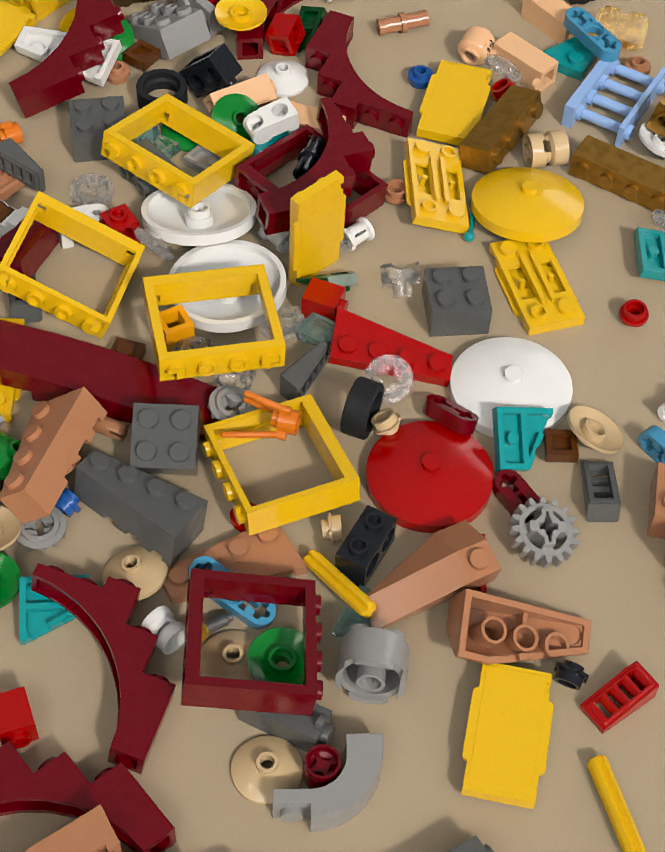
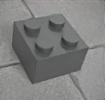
[68,96,126,163]
[422,266,492,337]
[130,403,201,476]

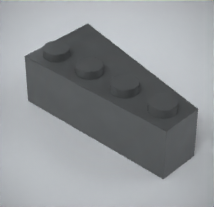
[74,449,208,568]

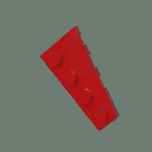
[328,307,453,387]

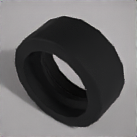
[136,68,188,115]
[340,376,384,440]

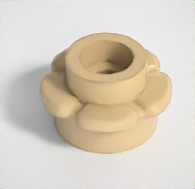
[371,408,401,435]
[321,512,343,545]

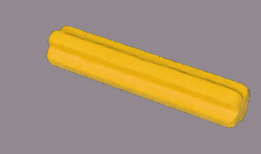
[303,550,377,618]
[587,755,646,852]

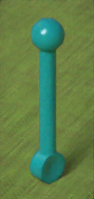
[463,200,475,242]

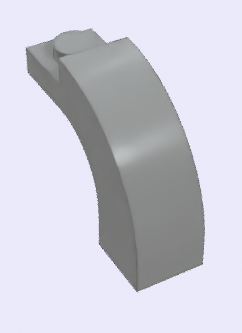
[273,733,383,832]

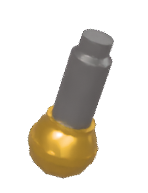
[184,612,234,643]

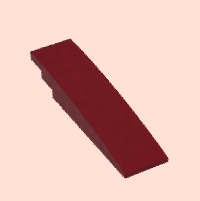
[0,320,219,440]

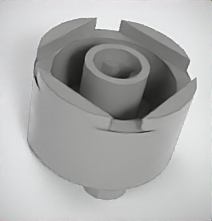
[335,623,410,704]

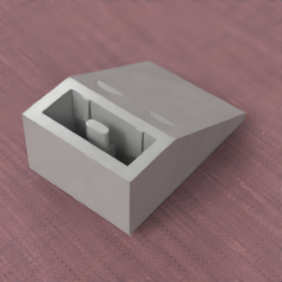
[127,1,211,60]

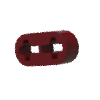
[423,394,479,435]
[493,470,540,523]

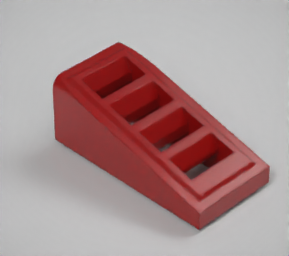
[579,661,659,734]

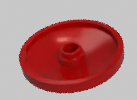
[365,421,494,533]

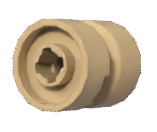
[522,129,570,168]

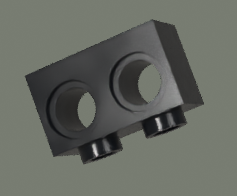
[179,43,243,98]
[335,505,397,589]

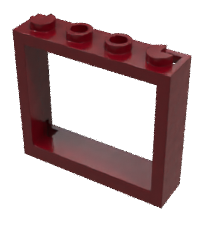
[234,124,388,228]
[181,568,323,716]

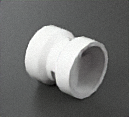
[141,605,185,655]

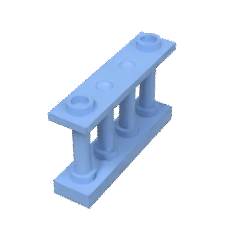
[561,60,665,148]

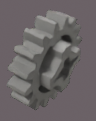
[507,496,580,569]

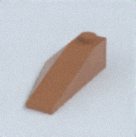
[366,520,501,629]

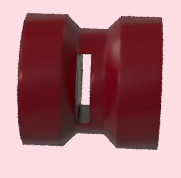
[304,744,341,789]

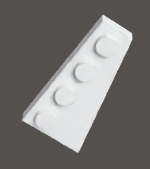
[14,26,122,87]

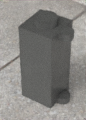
[239,675,335,752]

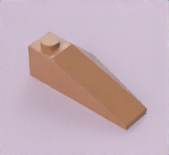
[446,588,591,665]

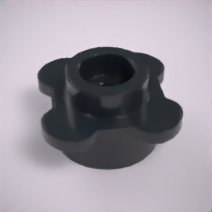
[554,660,589,690]

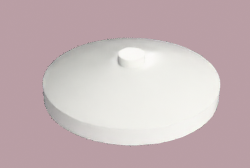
[141,183,257,246]
[169,240,287,333]
[449,337,573,438]

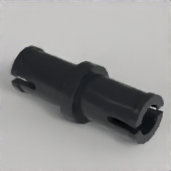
[293,135,326,180]

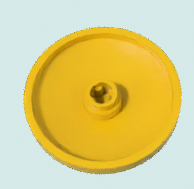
[470,167,584,243]

